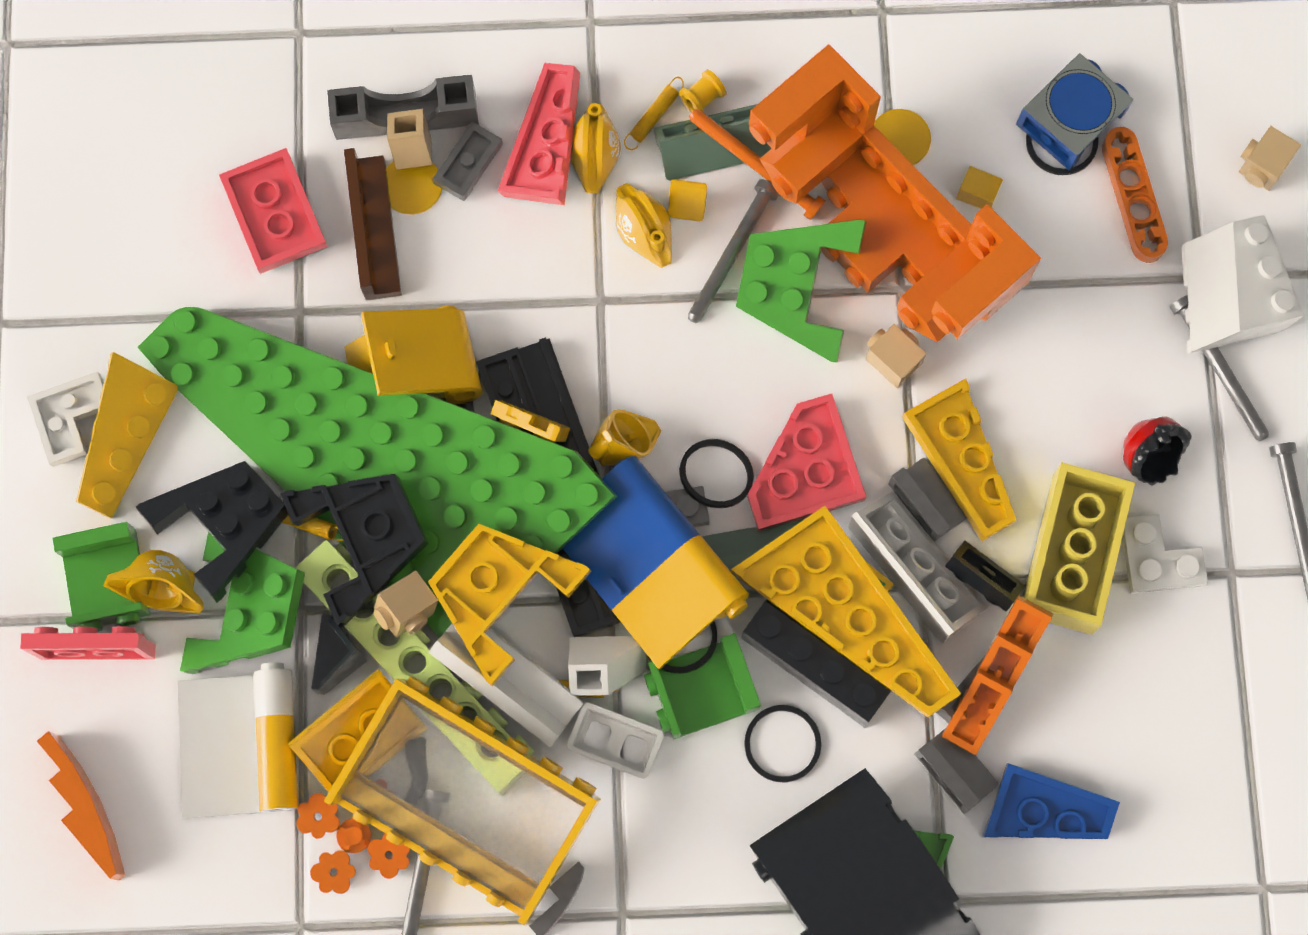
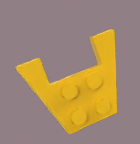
[428,524,591,687]

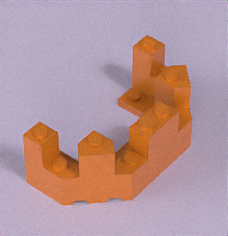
[749,44,1041,342]

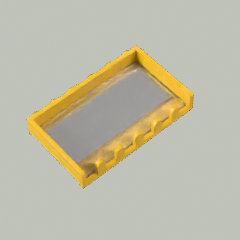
[324,676,601,925]

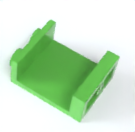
[52,521,150,633]
[644,633,761,740]

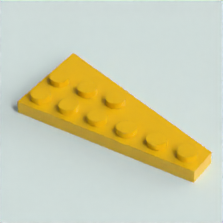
[731,506,961,718]

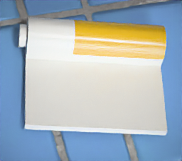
[177,662,298,819]

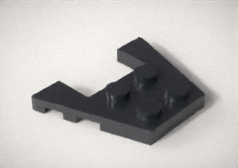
[135,461,288,603]
[280,474,429,627]

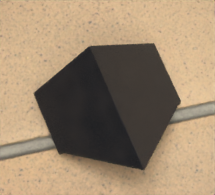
[311,613,367,695]

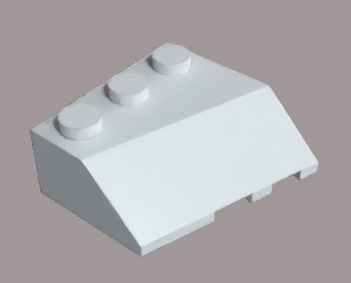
[1182,215,1304,354]

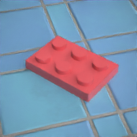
[219,148,328,274]
[20,626,156,660]

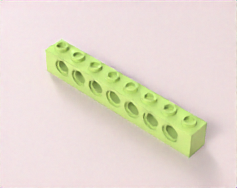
[295,539,534,796]

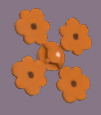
[296,779,410,894]

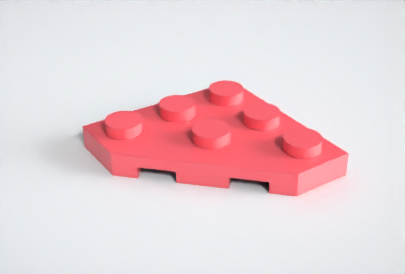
[747,393,867,532]

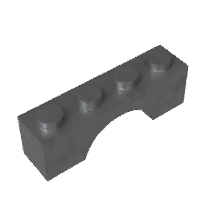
[327,74,479,140]

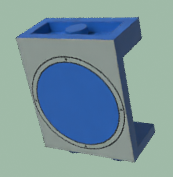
[1016,53,1134,170]

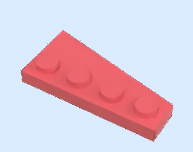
[498,63,581,206]

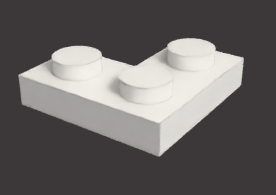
[27,371,104,467]
[1122,514,1208,594]

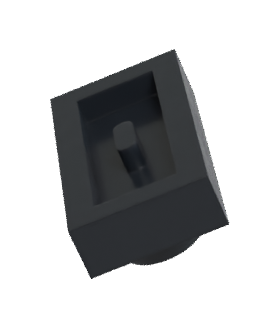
[945,540,1026,612]

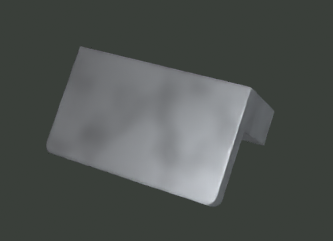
[888,458,967,542]
[914,729,998,814]

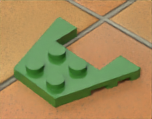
[736,220,866,363]
[180,532,305,674]

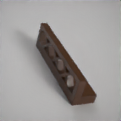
[344,148,402,301]

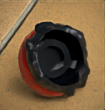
[1123,416,1192,486]

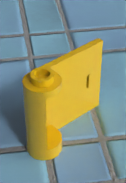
[361,305,483,404]

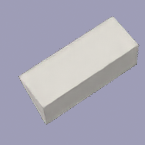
[848,492,988,644]

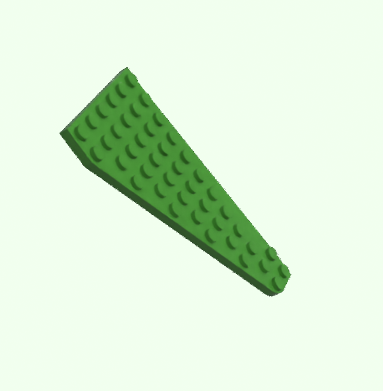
[137,307,617,638]

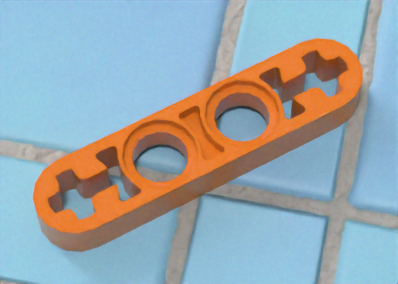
[1102,127,1168,263]

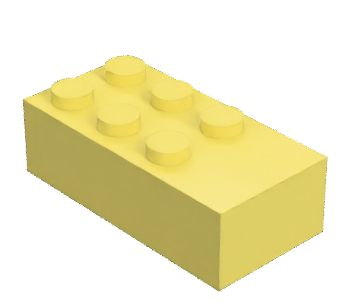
[1023,462,1135,635]

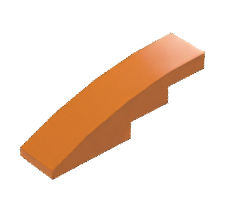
[942,595,1053,755]
[37,731,125,881]

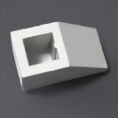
[568,636,647,696]

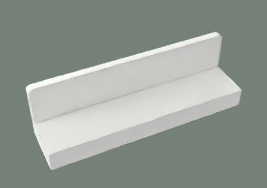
[428,623,583,747]

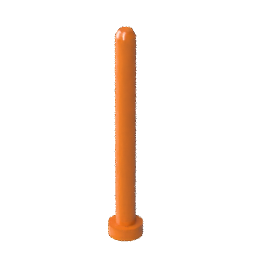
[689,109,826,220]

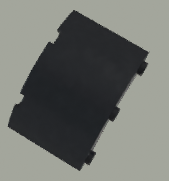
[749,768,980,935]

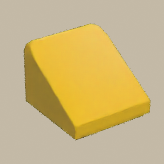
[956,166,1003,209]
[668,179,707,222]

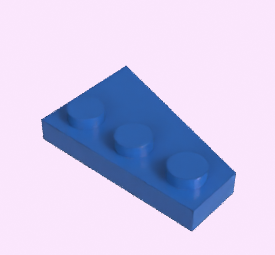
[983,763,1120,839]

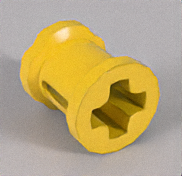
[679,69,727,113]

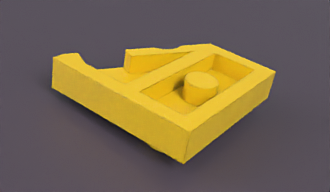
[490,400,571,443]

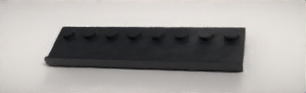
[476,337,621,637]

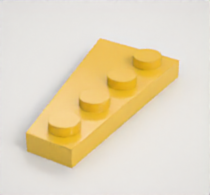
[76,352,178,519]
[902,378,1016,542]

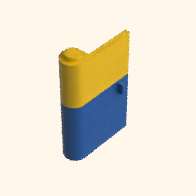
[562,456,749,669]

